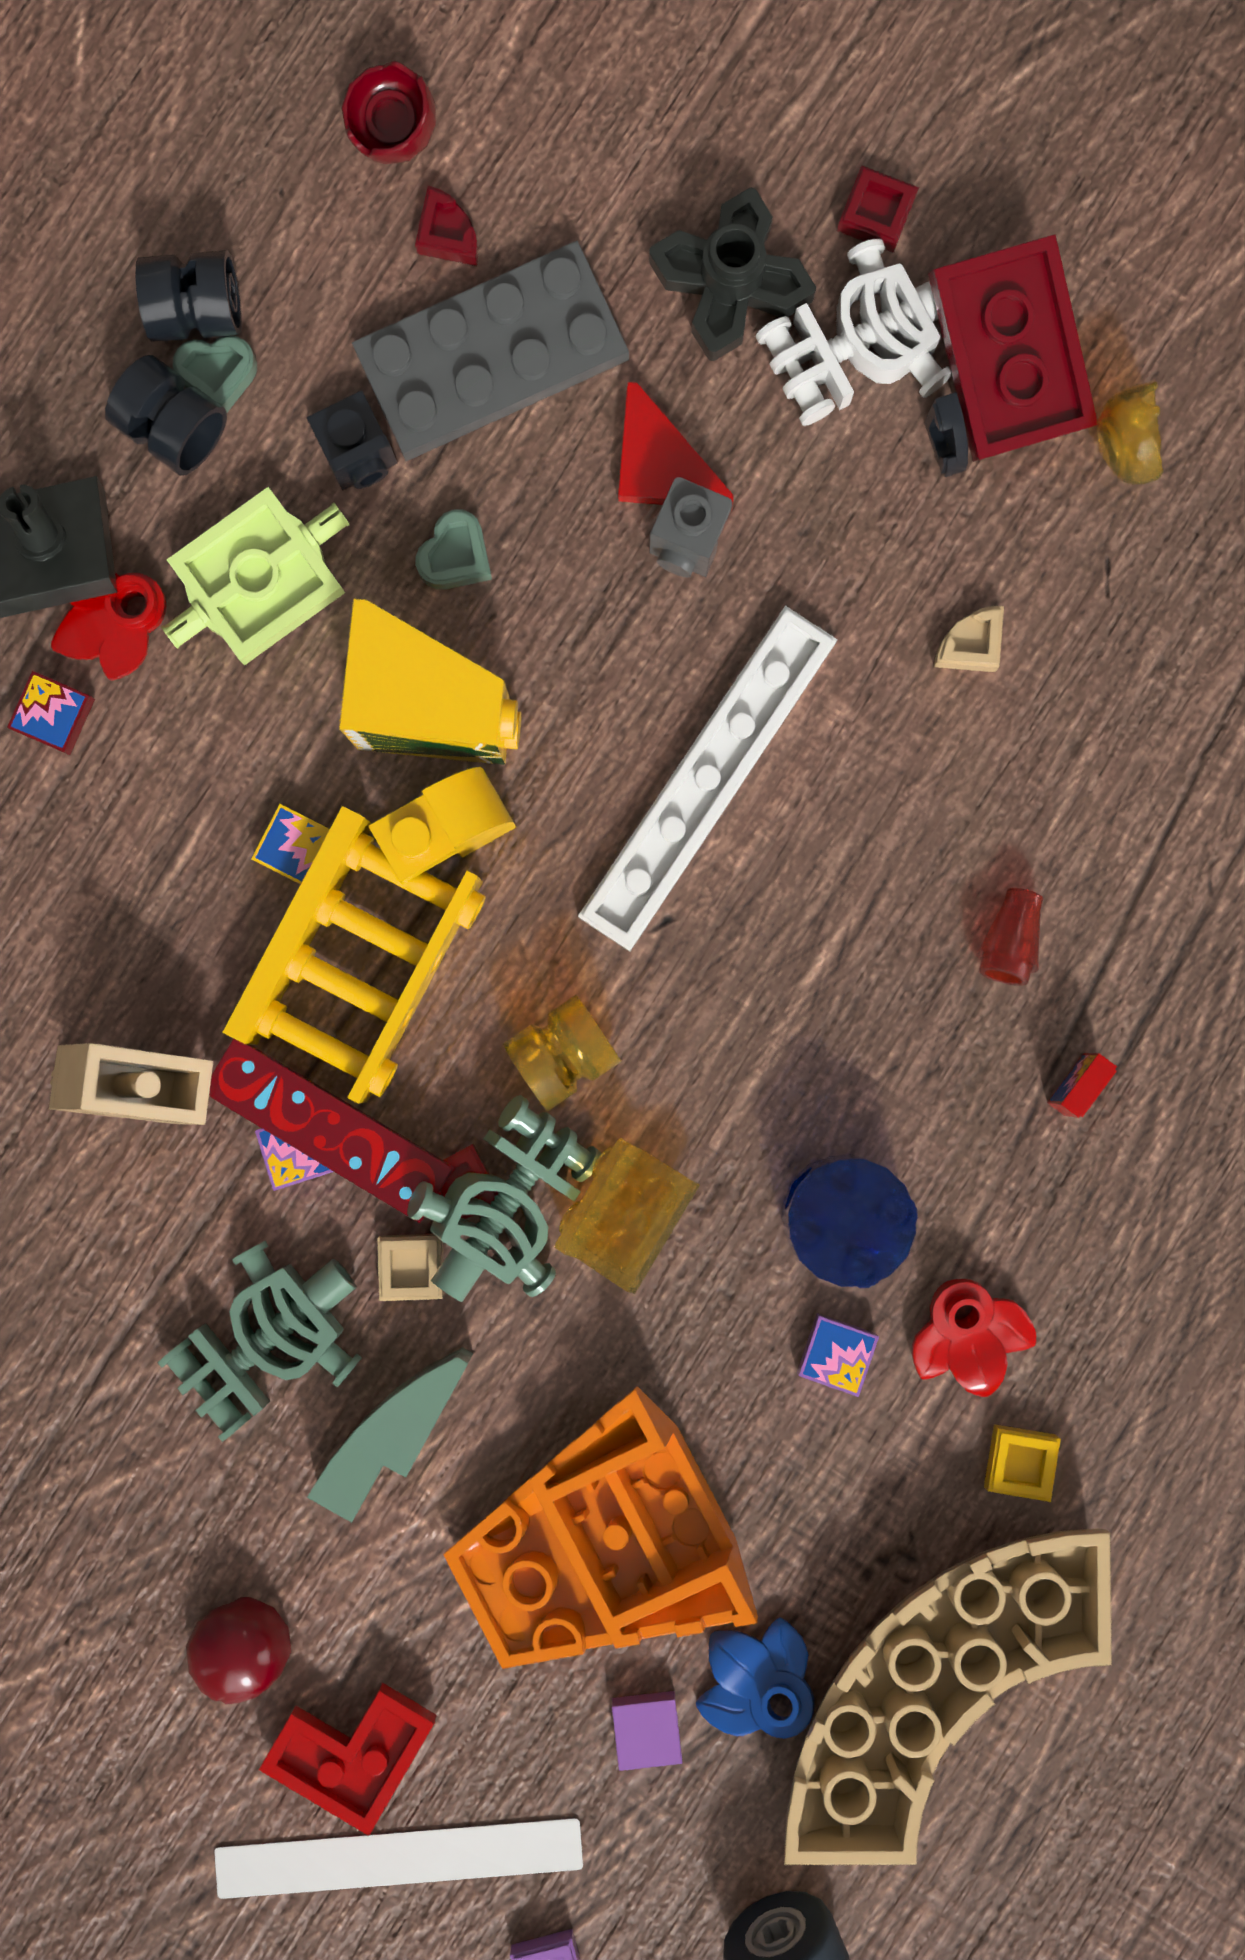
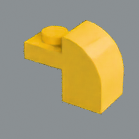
[368,767,516,884]

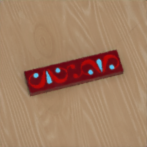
[209,1039,454,1223]

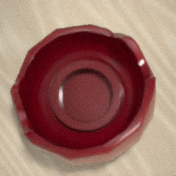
[341,61,436,165]
[186,1597,292,1705]

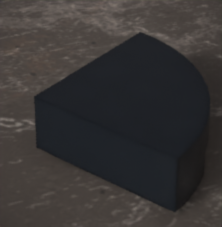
[924,392,968,477]

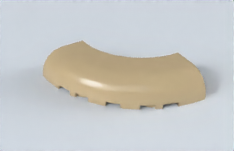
[784,1528,1111,1865]

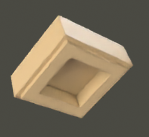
[377,1234,444,1301]

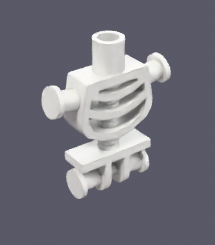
[756,239,952,426]

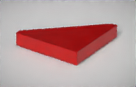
[618,382,734,511]

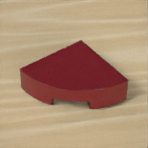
[415,186,478,266]

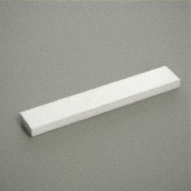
[578,605,837,952]

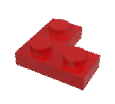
[259,1682,437,1836]

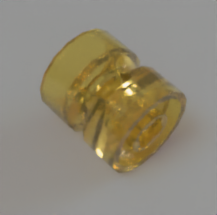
[503,994,622,1111]

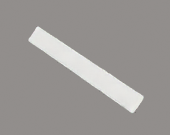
[214,1818,583,1899]

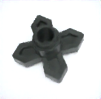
[649,188,816,361]

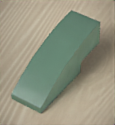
[307,1347,473,1522]

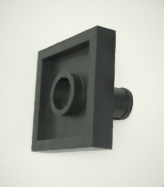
[0,476,117,618]

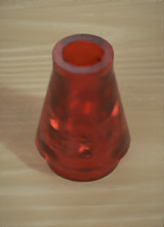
[976,888,1044,986]

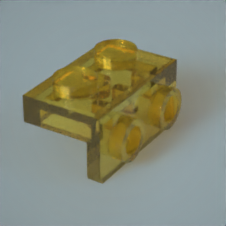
[554,1138,700,1294]

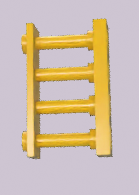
[223,806,486,1104]

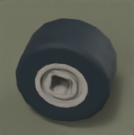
[723,1891,850,1960]

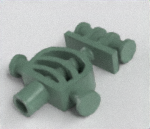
[407,1095,601,1302]
[157,1240,362,1442]

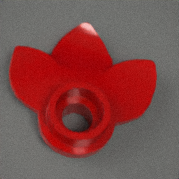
[51,572,167,681]
[912,1279,1036,1397]

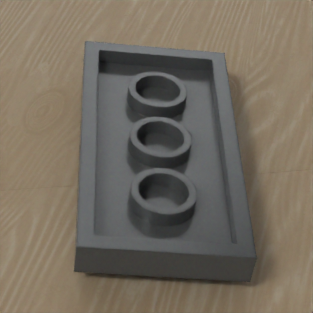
[352,240,629,461]

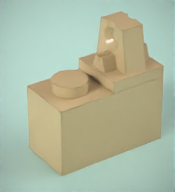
[49,1043,213,1125]

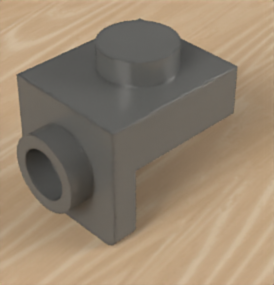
[650,477,733,578]

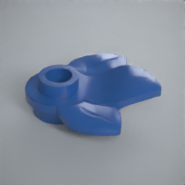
[696,1617,815,1739]

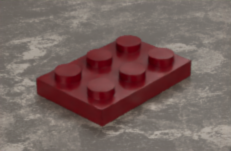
[928,234,1098,462]

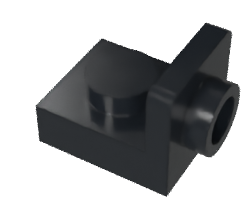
[306,390,398,491]

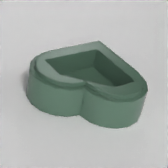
[173,336,258,413]
[416,509,492,589]

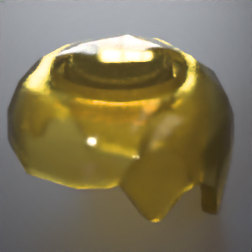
[1097,380,1164,485]

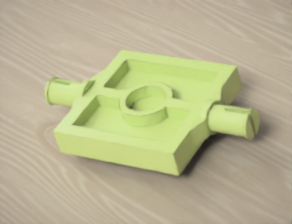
[161,487,350,665]

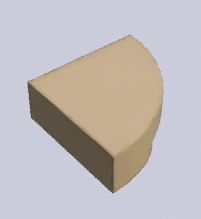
[934,606,1004,672]

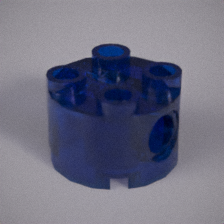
[782,1154,918,1288]

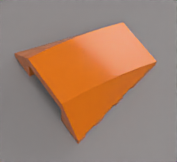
[443,1386,758,1669]

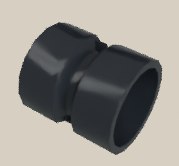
[135,250,242,342]
[105,355,227,476]

